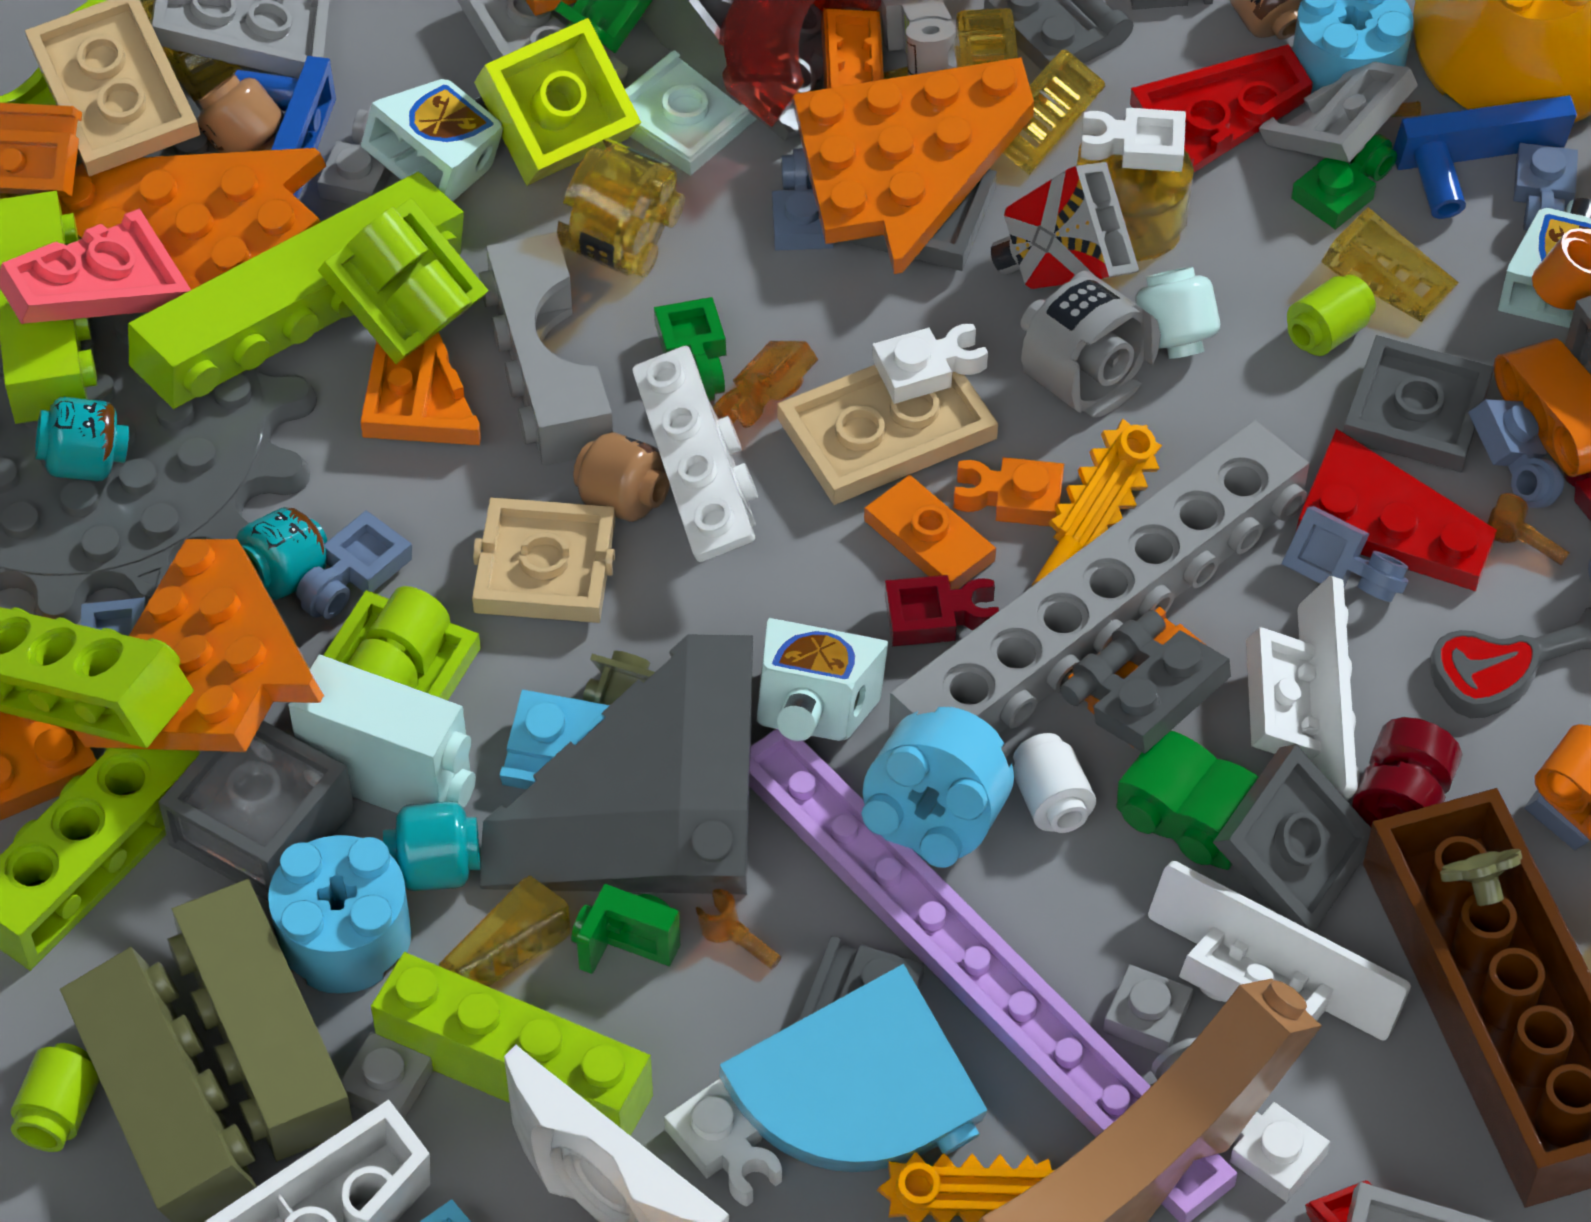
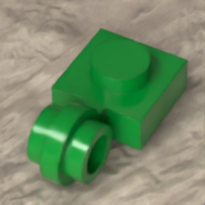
[1291,134,1397,230]
[654,297,726,402]

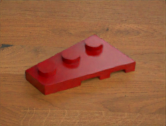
[1130,44,1313,184]
[1296,428,1497,591]

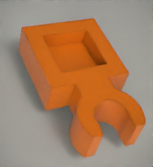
[953,457,1064,527]

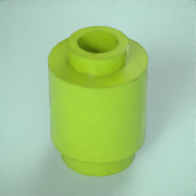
[1287,275,1376,356]
[11,1043,100,1152]

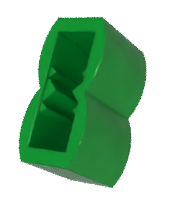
[1116,730,1259,870]

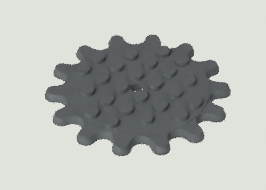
[0,312,317,624]

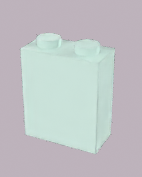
[288,654,476,813]

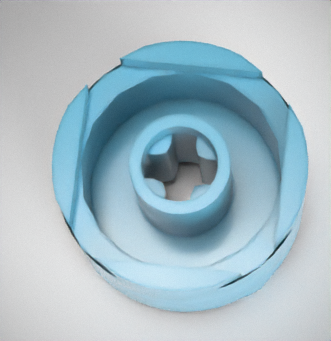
[1292,0,1413,94]
[861,707,1014,868]
[268,835,412,994]

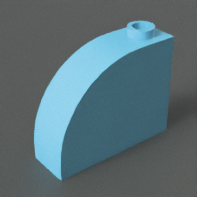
[719,964,987,1172]

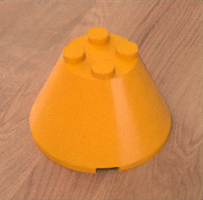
[1413,0,1591,123]

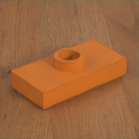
[821,8,884,89]
[864,474,996,590]

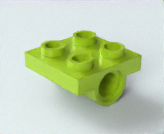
[318,198,489,364]
[323,586,481,701]

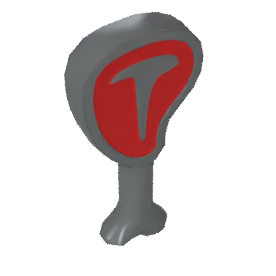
[1431,607,1591,718]

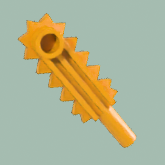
[1032,419,1162,586]
[877,1152,1055,1222]

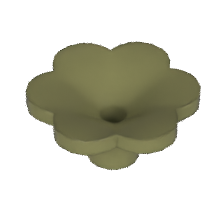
[1440,849,1523,906]

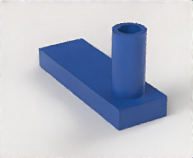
[235,56,336,199]
[1393,95,1577,219]

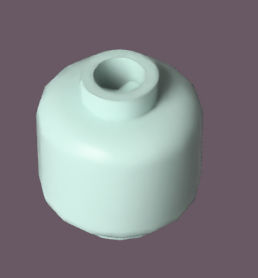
[1135,267,1220,359]

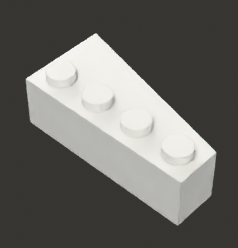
[205,1100,430,1222]

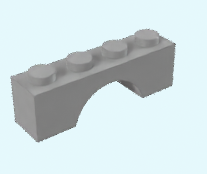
[479,232,613,466]

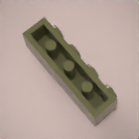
[167,878,353,1162]
[60,947,257,1222]

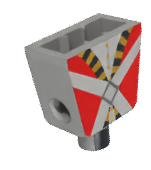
[991,162,1139,289]

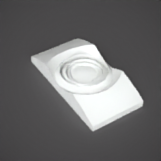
[504,1045,729,1222]

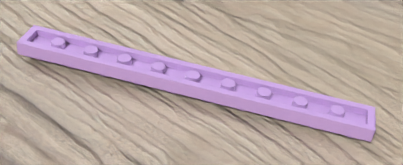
[750,729,1238,1222]

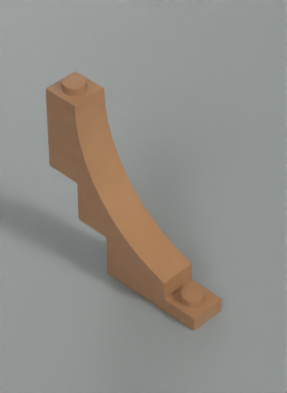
[978,978,1322,1222]

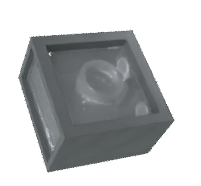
[159,720,355,901]

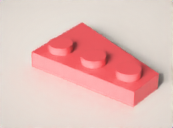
[0,208,191,324]

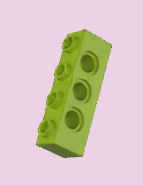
[0,607,194,748]
[0,748,201,971]

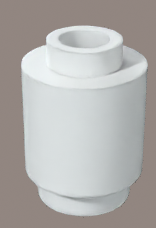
[1013,733,1096,833]

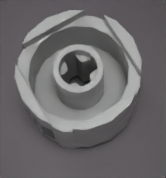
[1021,271,1161,417]

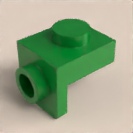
[554,0,652,53]
[571,884,681,974]

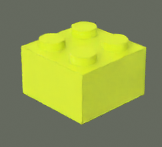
[474,18,641,186]

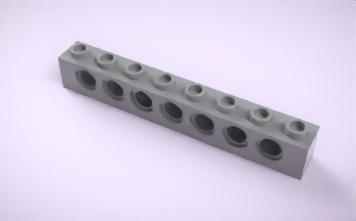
[889,419,1309,734]

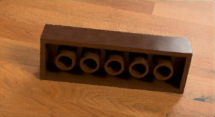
[1363,788,1591,1208]

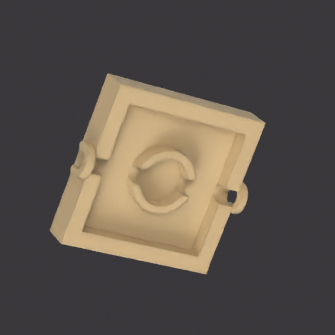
[472,497,615,623]

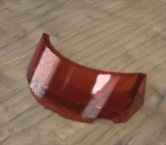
[718,0,881,127]

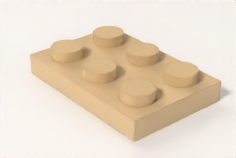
[25,0,200,177]
[777,365,998,505]

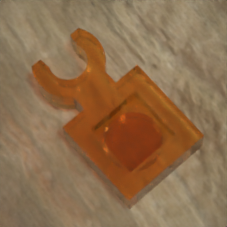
[713,341,819,428]

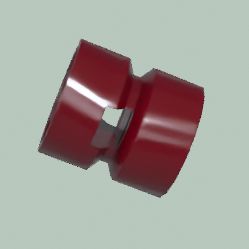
[1352,717,1463,827]

